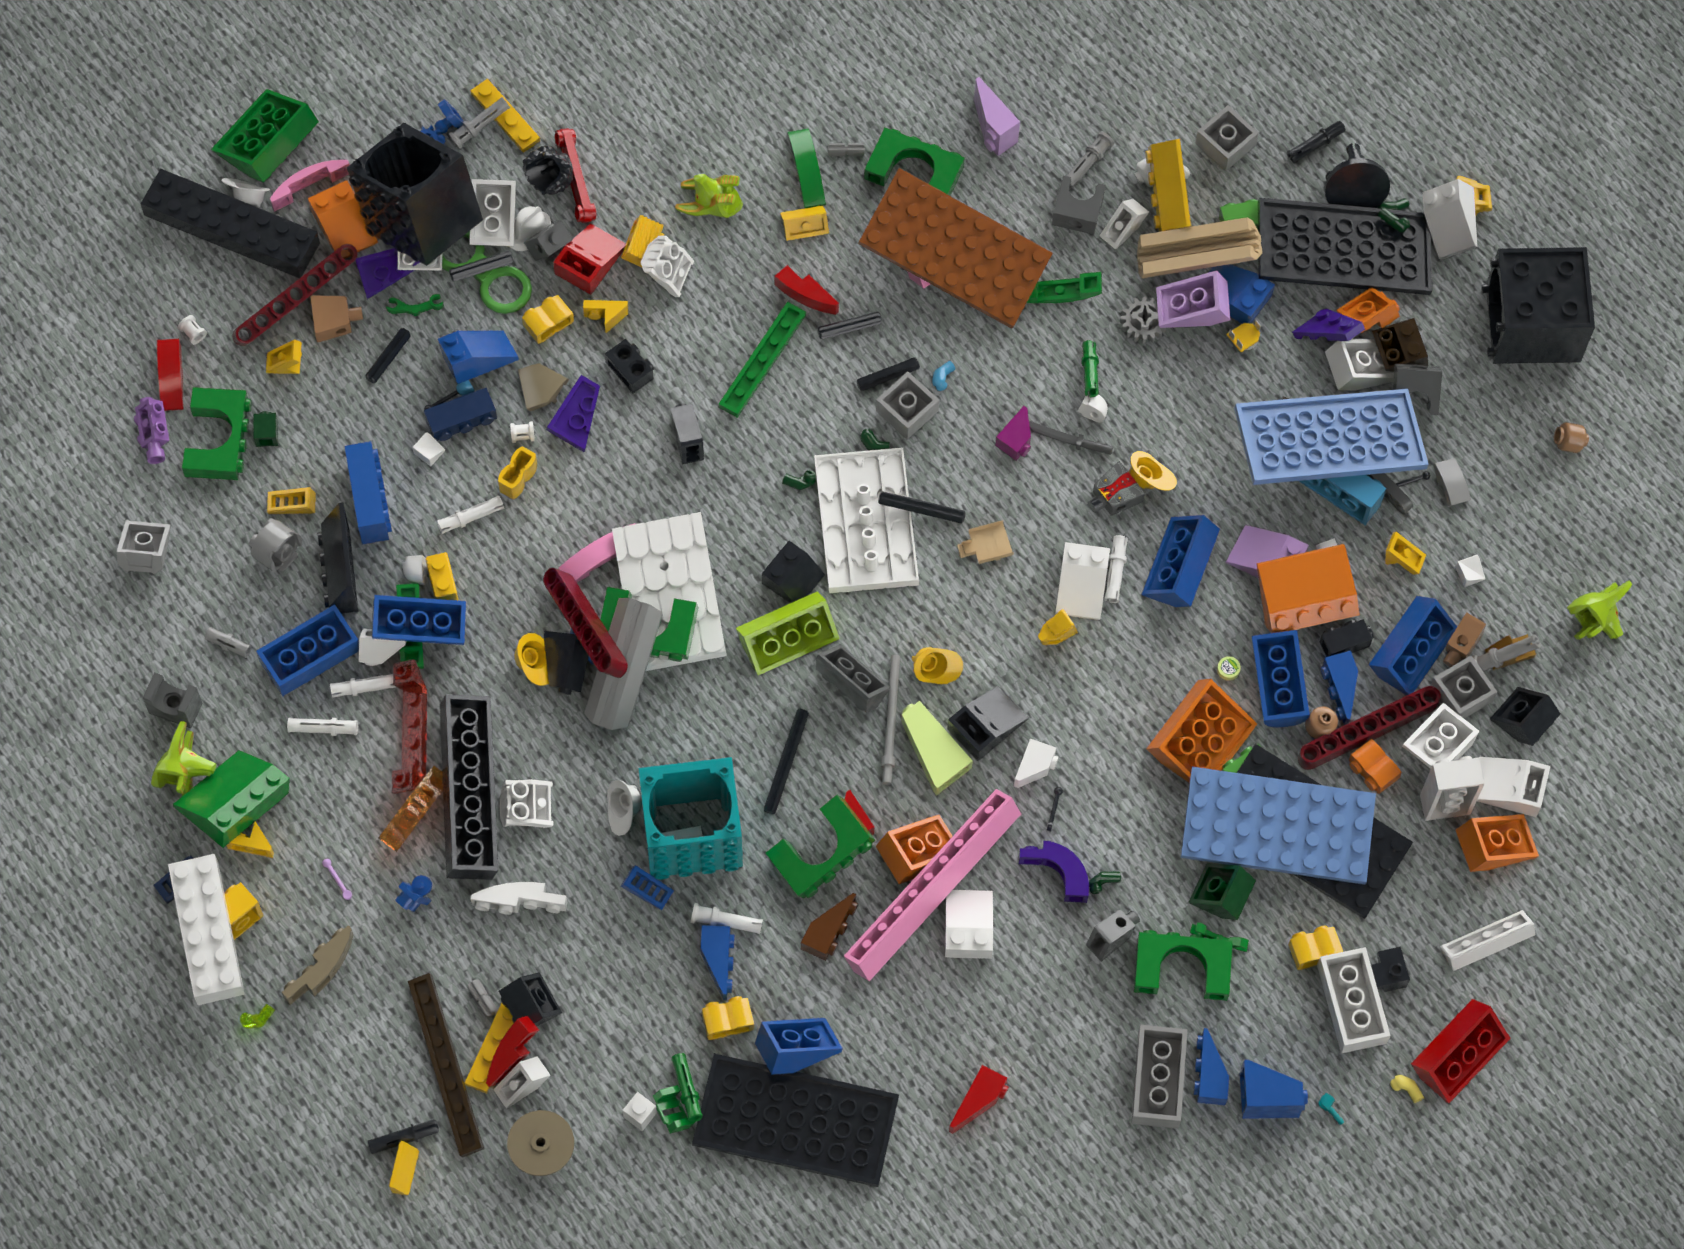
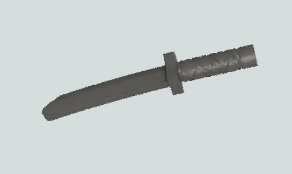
[1029,421,1113,455]

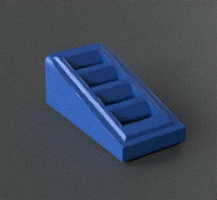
[621,865,674,910]

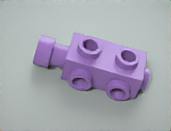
[134,397,169,464]

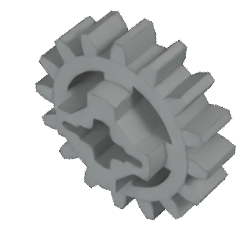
[1120,297,1167,344]

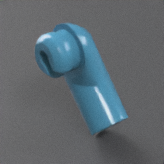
[932,361,955,391]

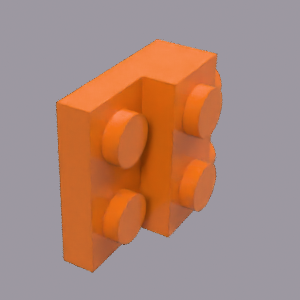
[1336,287,1400,333]

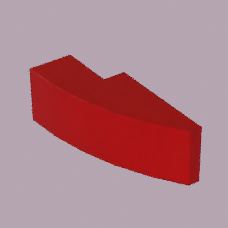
[774,265,839,315]
[157,338,184,411]
[486,1016,539,1087]

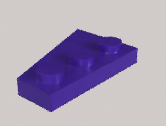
[1292,308,1365,341]

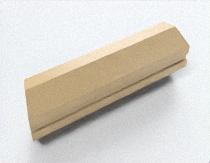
[1137,217,1262,278]

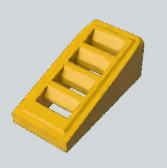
[267,487,316,514]

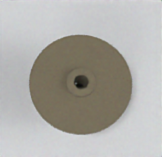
[507,1110,574,1176]

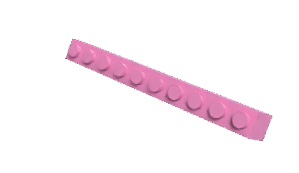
[844,789,1021,981]

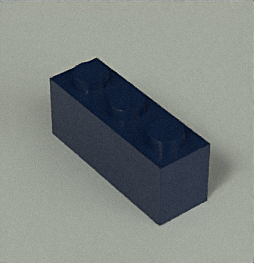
[424,388,497,441]

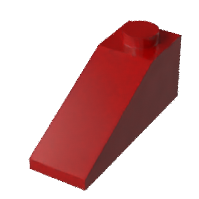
[949,1065,1009,1134]

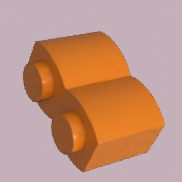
[1349,739,1402,794]

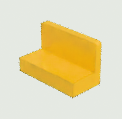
[780,206,829,241]

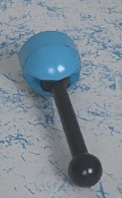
[424,380,475,410]

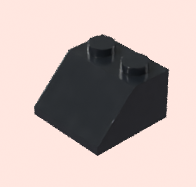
[762,541,825,603]
[1490,687,1561,746]
[498,972,562,1026]

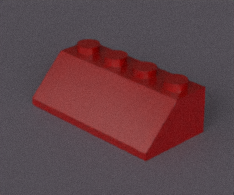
[1411,999,1511,1103]

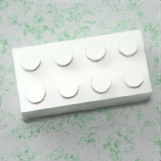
[1420,756,1485,821]
[1317,947,1390,1053]

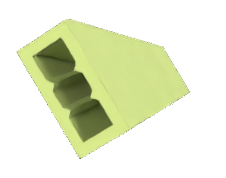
[901,701,973,795]

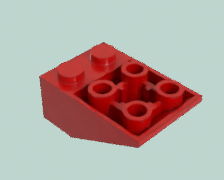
[553,223,626,295]

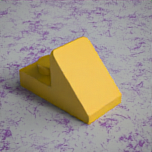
[583,300,628,333]
[266,339,302,374]
[1385,532,1426,575]
[226,821,274,858]

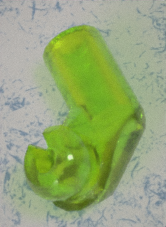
[240,1004,275,1029]

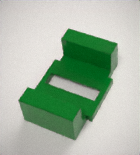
[653,1085,695,1134]

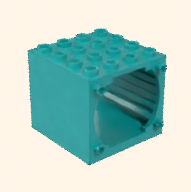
[638,757,743,880]

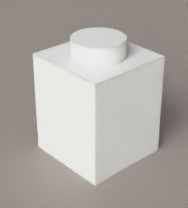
[623,1092,657,1131]

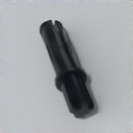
[1287,121,1346,163]
[368,1119,439,1154]

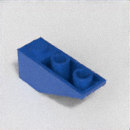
[1321,651,1358,725]
[701,925,735,1001]
[1193,1028,1229,1105]

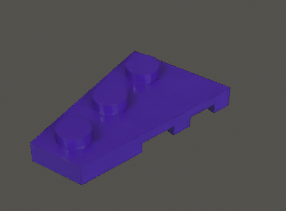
[355,248,420,300]
[546,375,600,452]

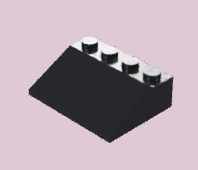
[317,502,359,614]

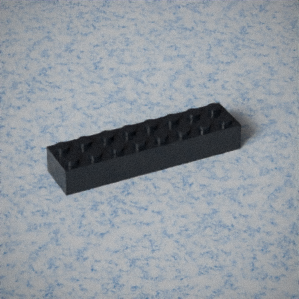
[141,168,320,279]
[440,694,498,880]

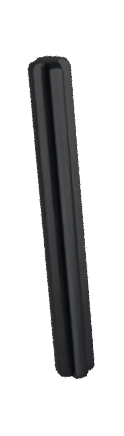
[764,708,809,814]

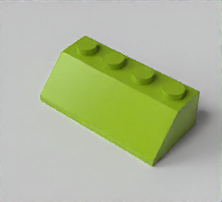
[736,591,840,675]

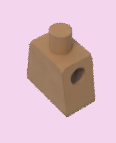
[311,295,363,342]
[1443,612,1486,667]

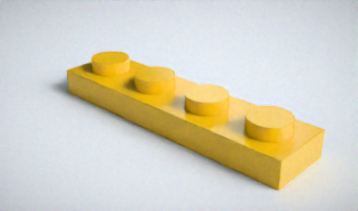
[470,78,540,153]
[465,1003,514,1094]

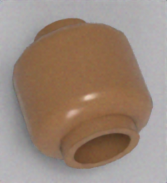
[1554,422,1589,453]
[1305,706,1338,739]

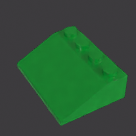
[211,89,319,183]
[173,750,290,848]

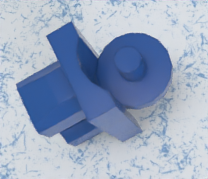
[395,875,432,912]

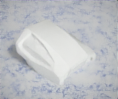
[641,236,694,297]
[499,779,553,828]

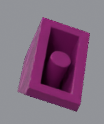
[995,406,1031,461]

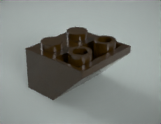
[1372,318,1428,372]

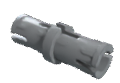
[205,627,252,658]

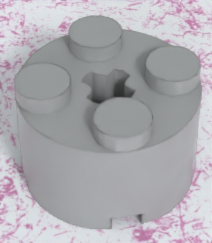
[249,518,302,573]

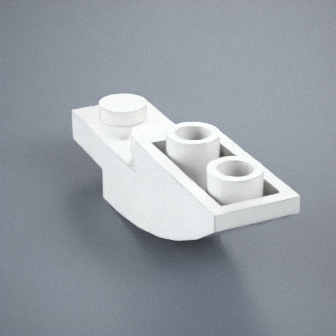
[471,882,567,915]

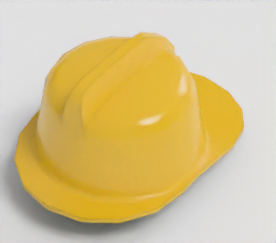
[1128,451,1177,491]
[514,633,549,686]
[912,647,963,684]

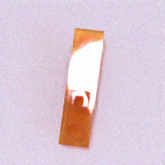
[378,766,443,852]

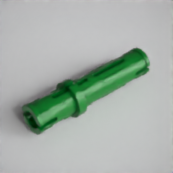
[1081,340,1099,398]
[671,1053,703,1122]

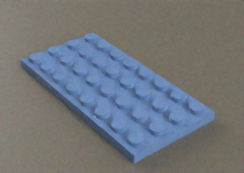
[1234,389,1429,485]
[1181,767,1376,884]

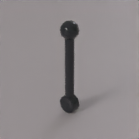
[1395,471,1431,487]
[1047,787,1063,832]

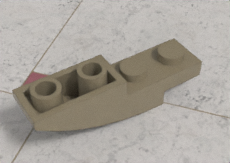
[282,925,354,1005]

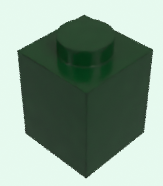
[253,411,278,447]

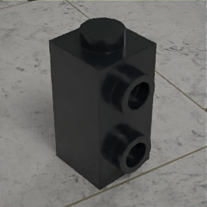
[1319,619,1374,657]

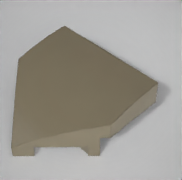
[518,363,569,411]

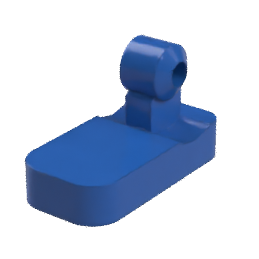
[434,99,464,134]

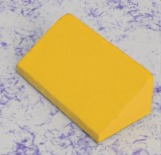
[389,1141,419,1195]

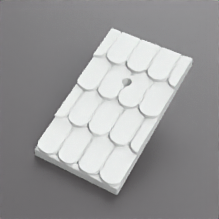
[814,448,919,594]
[612,512,727,671]

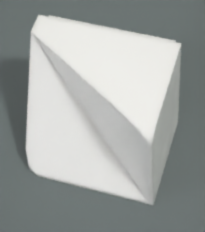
[413,432,445,466]
[1455,555,1485,587]

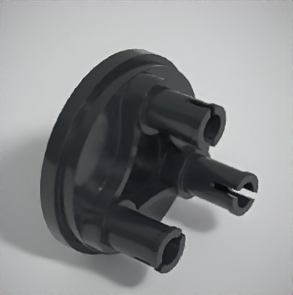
[1324,143,1390,208]

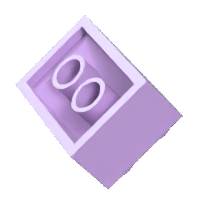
[974,77,1020,156]
[1156,271,1230,328]
[1226,525,1309,579]

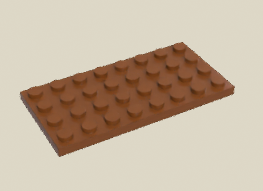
[858,168,1053,329]

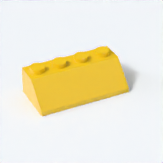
[1145,139,1191,232]

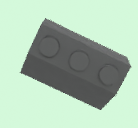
[816,644,890,713]

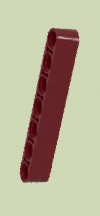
[232,244,358,346]
[543,567,628,678]
[1298,686,1441,770]

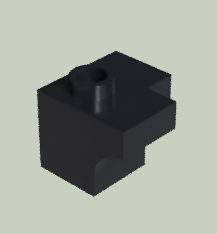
[1371,947,1410,992]

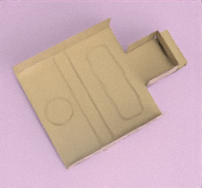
[957,520,1014,564]

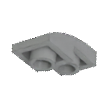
[1433,458,1471,506]

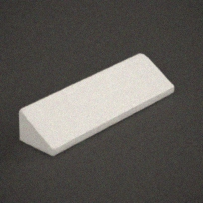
[1440,910,1535,971]

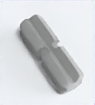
[828,143,865,156]
[468,980,498,1017]

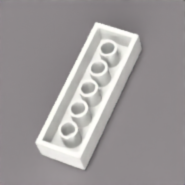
[168,854,245,1005]

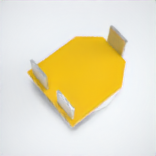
[1226,320,1261,352]

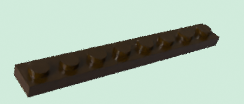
[408,973,484,1158]

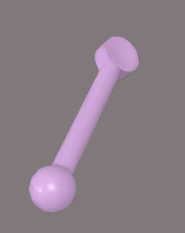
[322,859,352,900]

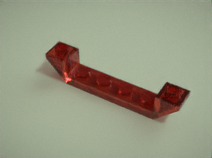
[392,659,427,794]

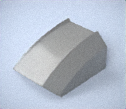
[116,520,171,574]

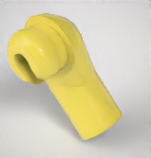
[1390,1075,1424,1103]

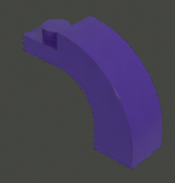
[1019,841,1089,903]

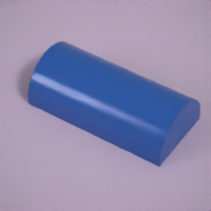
[1252,630,1310,728]

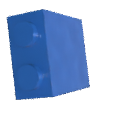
[1239,1060,1308,1119]

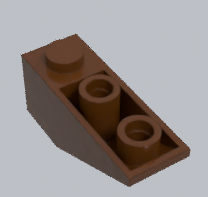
[801,893,858,961]

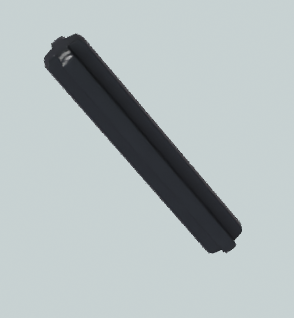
[878,491,966,523]

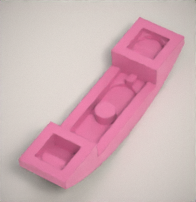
[270,160,350,212]
[559,523,635,583]

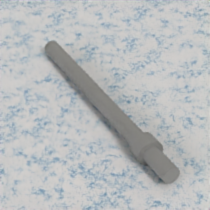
[881,655,900,785]

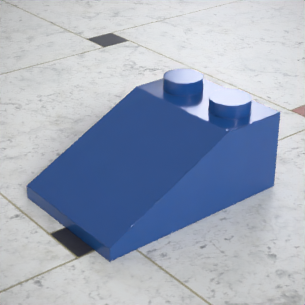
[1208,264,1275,324]
[438,331,519,384]
[755,1018,843,1074]

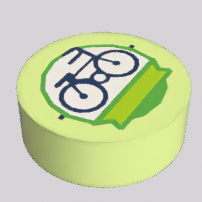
[1217,657,1241,681]

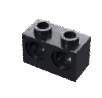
[605,339,654,394]

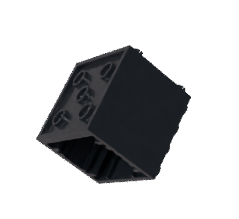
[347,123,483,266]
[1481,247,1595,364]

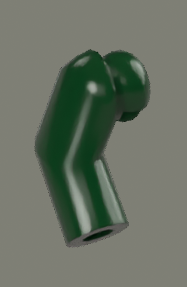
[1378,198,1410,211]
[1378,207,1410,232]
[860,429,890,451]
[782,470,816,490]
[1089,871,1121,894]

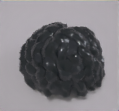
[522,146,573,195]

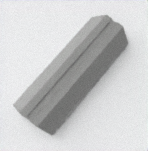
[584,598,663,730]

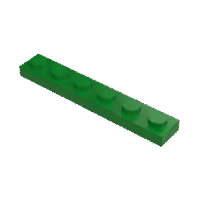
[718,302,806,418]

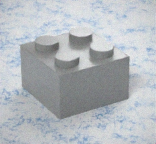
[1195,105,1259,171]
[876,371,939,440]
[1430,655,1497,718]

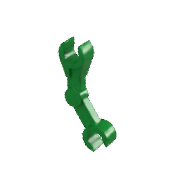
[386,294,444,316]
[1190,922,1249,952]

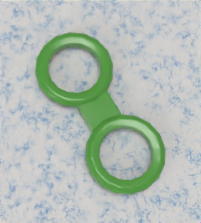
[442,231,532,314]

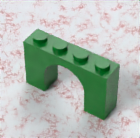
[864,127,965,196]
[182,387,252,480]
[600,587,699,662]
[766,794,876,899]
[1134,930,1233,1001]

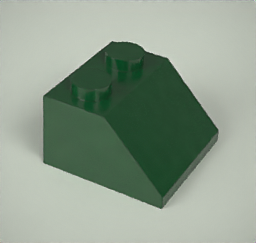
[1188,863,1256,920]

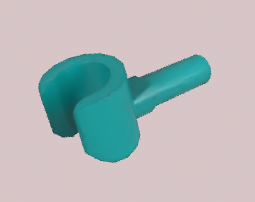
[1318,1093,1344,1125]

